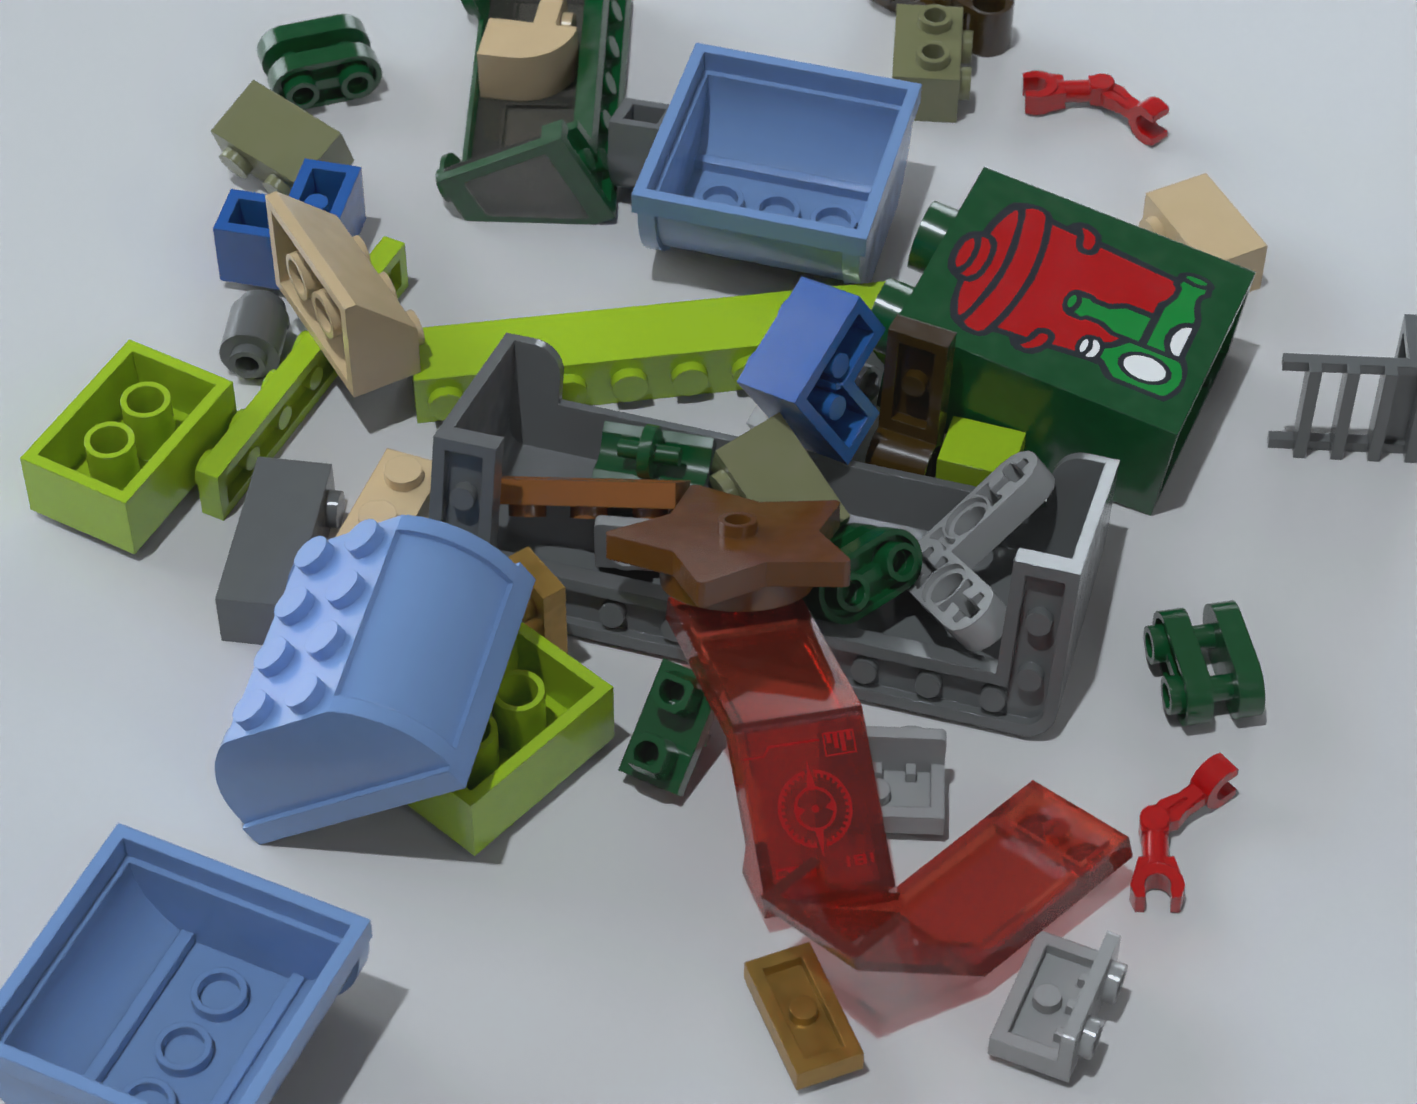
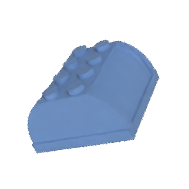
[631,43,922,285]
[215,515,536,845]
[0,823,373,1104]

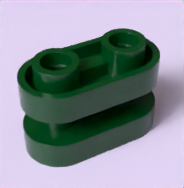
[257,14,382,110]
[783,523,923,624]
[1143,600,1266,727]

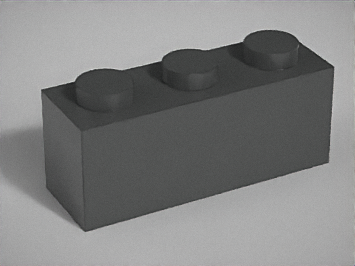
[215,456,345,645]

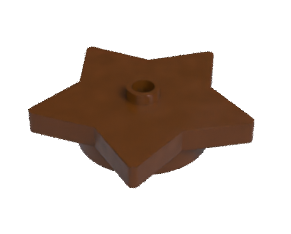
[606,485,851,612]

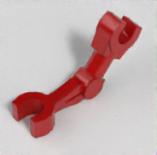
[1022,70,1169,146]
[1129,752,1239,912]

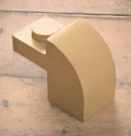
[477,0,579,101]

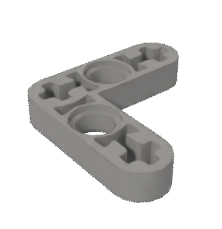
[907,451,1055,652]

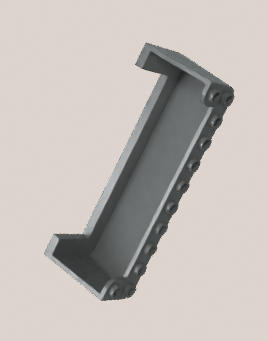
[429,332,1120,736]

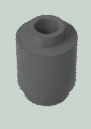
[219,289,290,378]

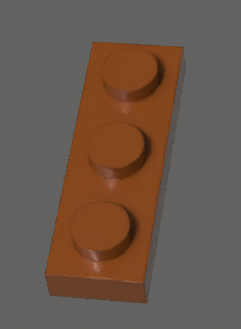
[500,476,690,519]

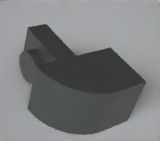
[608,98,670,189]

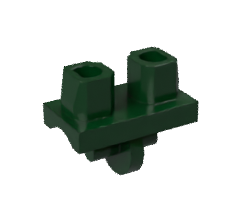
[591,421,717,487]
[618,658,728,796]

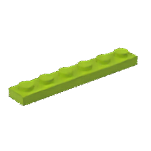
[195,236,408,521]

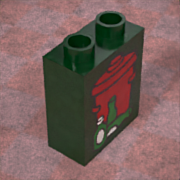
[871,167,1256,516]

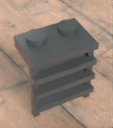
[1267,314,1417,463]

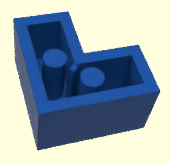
[213,158,366,290]
[736,276,886,465]

